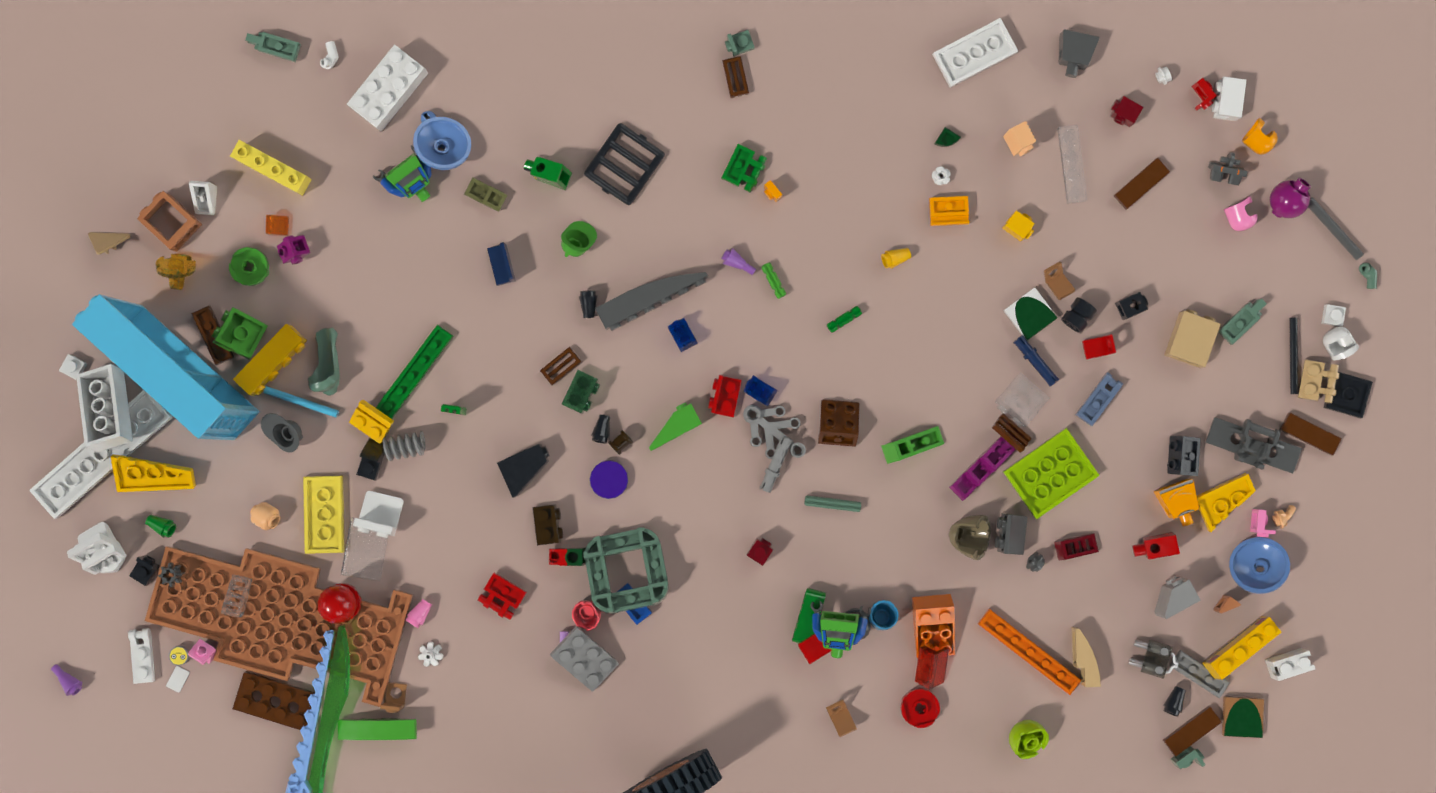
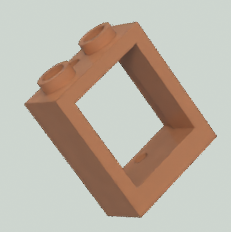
[137,191,202,252]

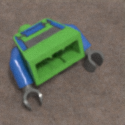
[373,145,432,202]
[811,601,871,658]

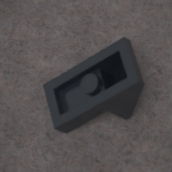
[356,438,385,481]

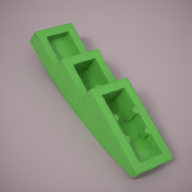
[338,718,417,740]

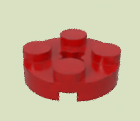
[900,688,940,728]

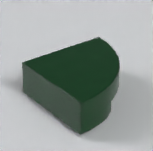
[934,127,961,147]

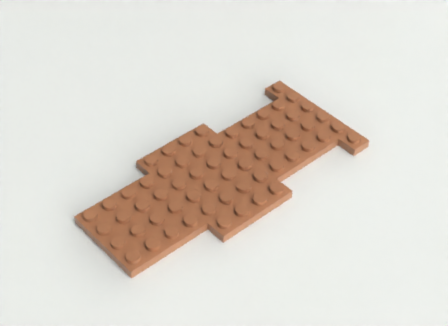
[145,546,413,707]

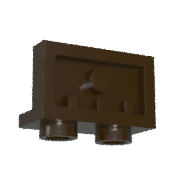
[532,504,563,546]

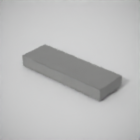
[1170,650,1230,698]

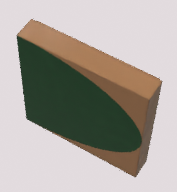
[1222,696,1264,738]

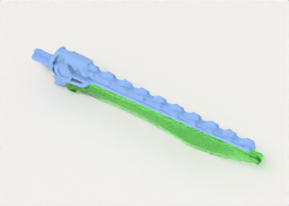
[285,625,350,793]

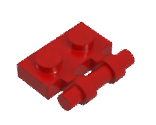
[477,572,527,620]

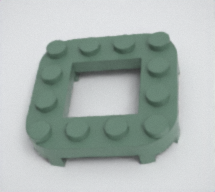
[584,527,669,614]

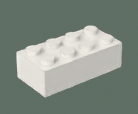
[347,44,428,132]
[76,364,133,452]

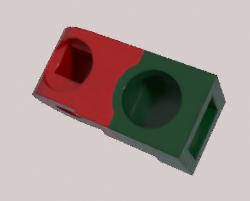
[549,548,586,566]

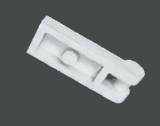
[128,628,155,684]

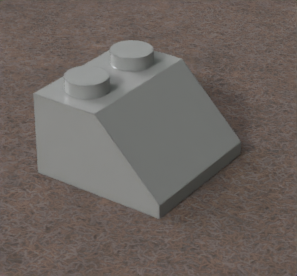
[1155,576,1201,619]

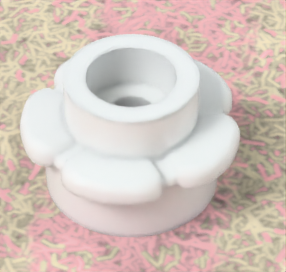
[1155,67,1172,85]
[932,166,951,185]

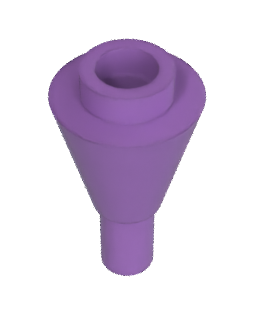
[721,248,756,275]
[51,664,82,696]

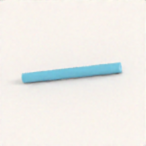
[264,386,339,418]

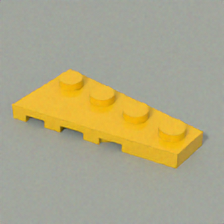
[111,454,196,492]

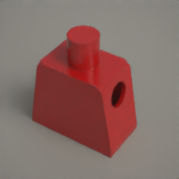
[1132,532,1180,559]

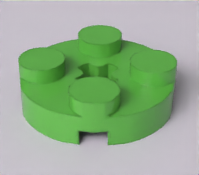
[229,247,269,286]

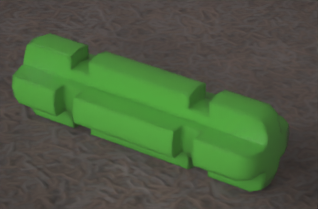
[762,262,786,299]

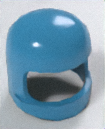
[869,600,899,631]

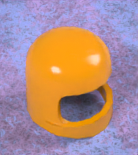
[1242,118,1278,155]

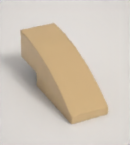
[1072,627,1101,687]

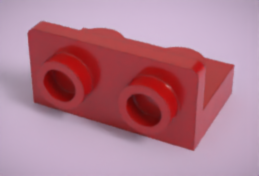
[708,375,742,418]

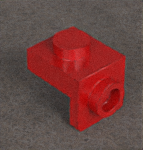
[1191,78,1217,111]

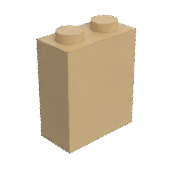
[1164,309,1221,368]

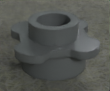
[1026,552,1045,572]

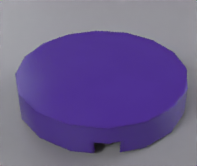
[590,461,628,499]

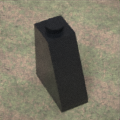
[497,444,550,498]

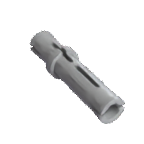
[760,435,793,493]

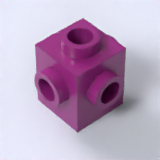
[277,235,311,265]

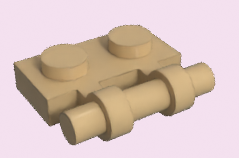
[1298,360,1340,403]

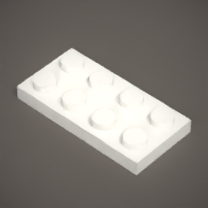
[932,18,1018,88]

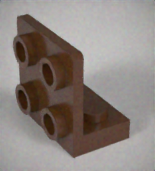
[818,399,860,447]

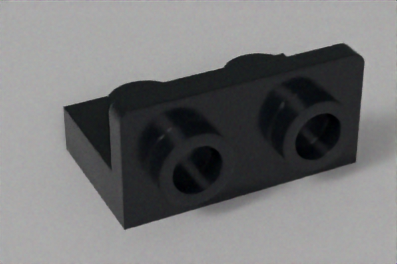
[1167,436,1201,476]

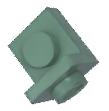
[725,30,755,57]
[1171,746,1206,769]

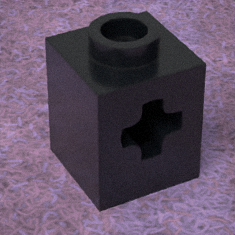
[1115,292,1148,320]

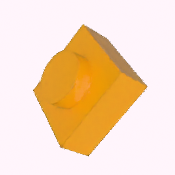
[764,180,783,202]

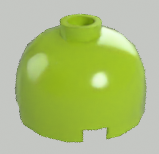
[1009,720,1049,759]

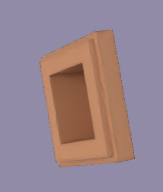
[1213,595,1241,614]

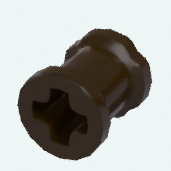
[608,430,633,455]

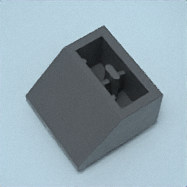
[995,513,1028,555]

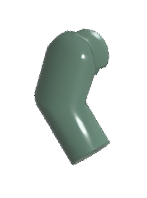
[1359,263,1377,289]

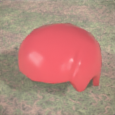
[572,600,601,631]

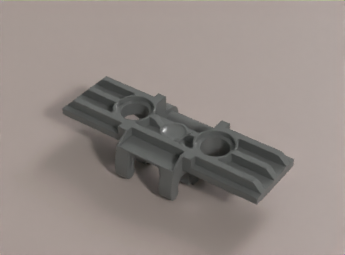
[1205,417,1302,474]

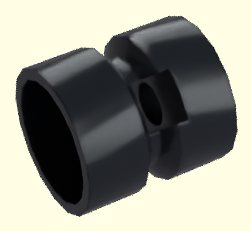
[1061,297,1097,334]

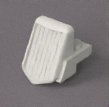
[67,522,127,575]

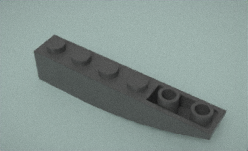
[595,272,708,331]

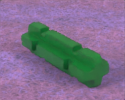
[827,306,862,333]

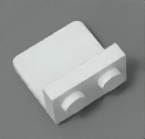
[353,491,404,538]

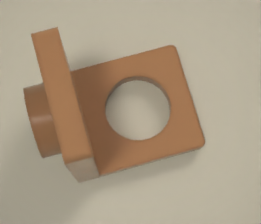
[1044,262,1075,300]
[380,682,407,713]
[826,700,857,737]

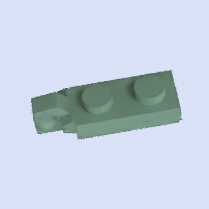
[245,32,301,63]
[1218,298,1267,345]

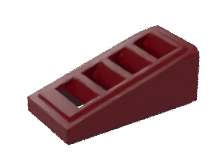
[1054,533,1099,561]

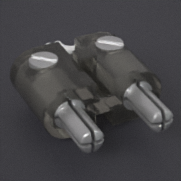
[1129,639,1178,679]

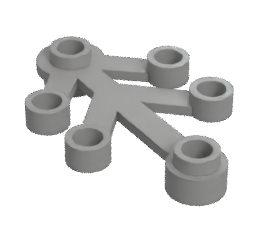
[743,405,806,459]

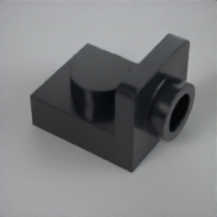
[129,555,160,586]

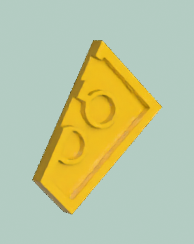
[1197,473,1256,532]

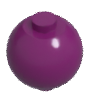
[1270,177,1311,218]

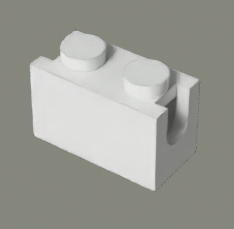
[1212,77,1246,121]
[1265,648,1315,681]

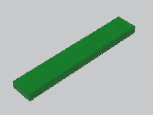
[376,324,453,419]

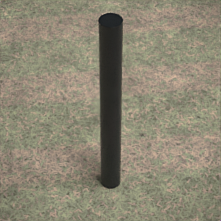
[1289,318,1298,394]

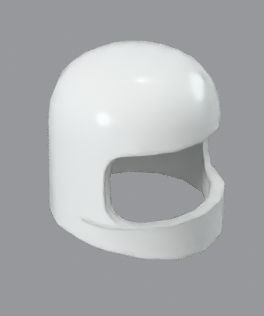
[1323,327,1359,361]

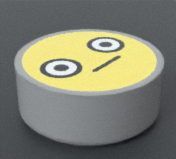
[169,646,190,666]

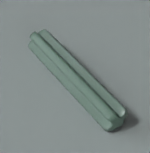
[804,495,861,512]

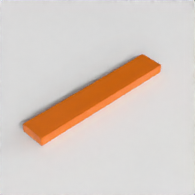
[977,609,1081,695]

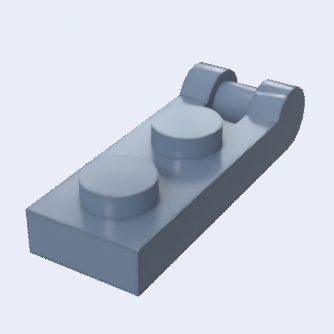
[1075,372,1123,426]

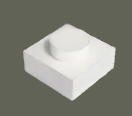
[1321,304,1346,327]
[59,354,87,380]

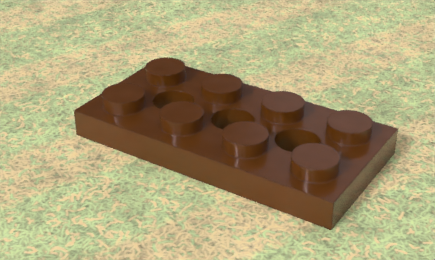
[232,671,315,730]

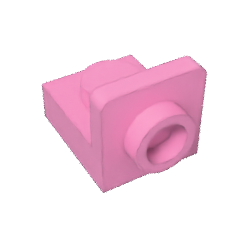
[1250,509,1276,538]
[188,639,216,665]

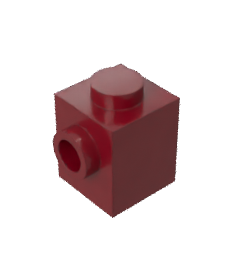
[1110,96,1144,127]
[746,538,773,566]

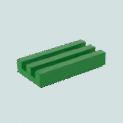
[441,404,467,415]

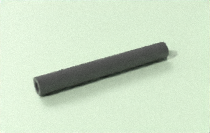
[1308,197,1364,260]

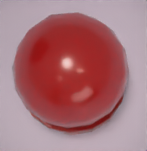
[318,583,362,624]

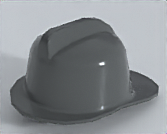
[261,413,303,453]

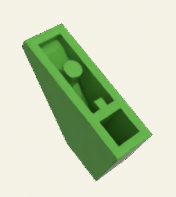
[649,402,702,451]
[881,426,944,464]

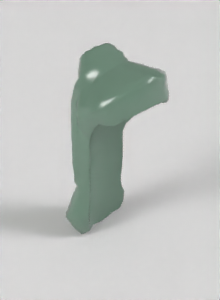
[308,328,340,396]

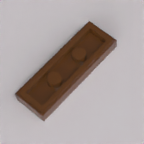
[1113,158,1170,210]
[191,305,234,365]
[1280,413,1342,456]
[1163,706,1222,757]

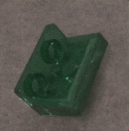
[562,370,600,414]

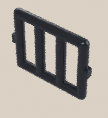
[584,123,665,205]

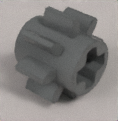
[158,562,185,587]

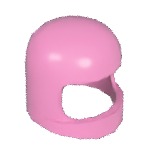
[1223,196,1258,231]

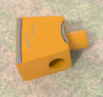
[1154,478,1199,527]

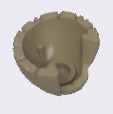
[949,515,991,560]

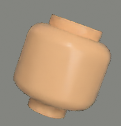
[250,502,280,530]

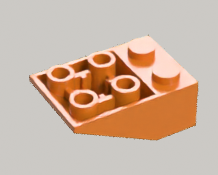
[912,594,955,658]

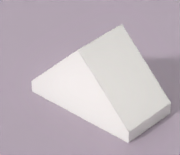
[189,181,217,215]

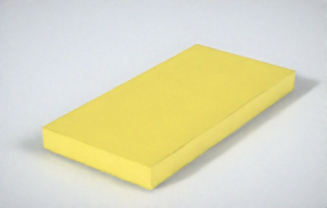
[303,476,345,554]

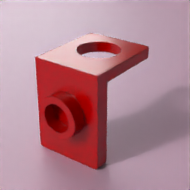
[1082,334,1116,359]

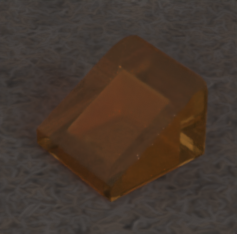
[266,215,289,236]

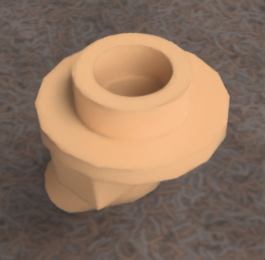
[1272,505,1296,529]

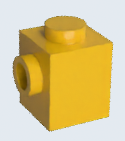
[1002,210,1035,241]

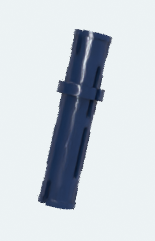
[1013,335,1059,387]

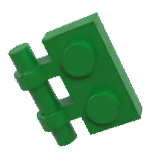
[721,144,767,193]

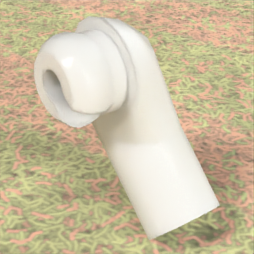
[320,41,339,69]

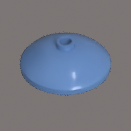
[413,117,471,170]
[1229,537,1290,594]

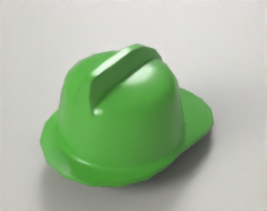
[561,221,597,257]

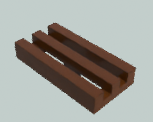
[722,56,749,98]
[540,347,582,386]
[992,413,1032,453]

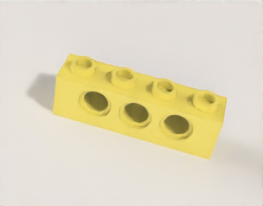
[230,140,312,196]

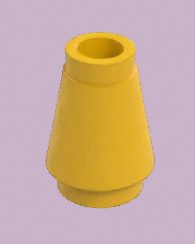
[881,248,911,269]

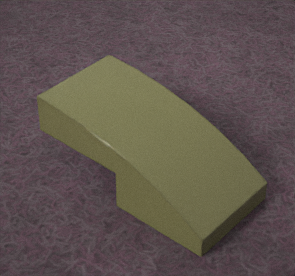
[464,177,507,212]

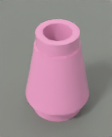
[406,599,432,628]

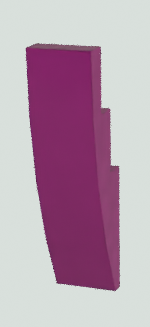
[949,436,1016,501]

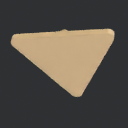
[88,232,130,255]

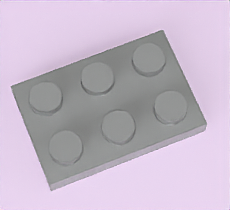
[550,626,619,692]

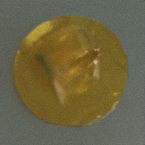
[155,254,196,290]

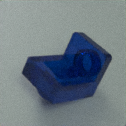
[668,318,698,352]
[744,375,778,407]

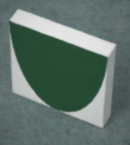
[1003,287,1058,340]

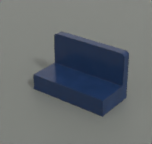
[487,242,516,286]

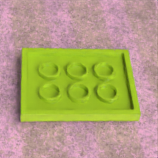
[1003,428,1100,519]

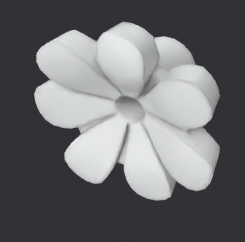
[418,641,444,667]

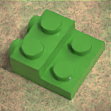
[211,307,268,360]

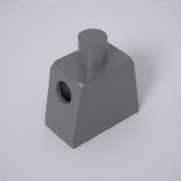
[1058,29,1099,78]

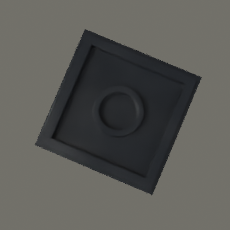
[1323,372,1373,419]

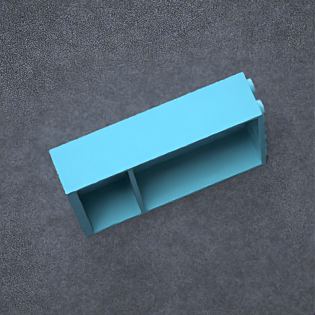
[72,294,260,440]

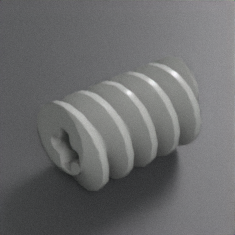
[383,431,426,461]

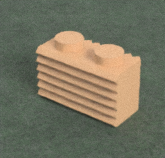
[1003,121,1036,157]

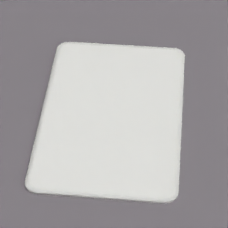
[166,666,189,693]

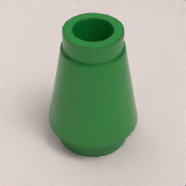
[145,514,176,538]

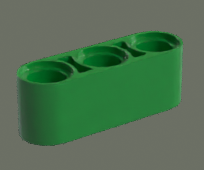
[792,588,826,643]

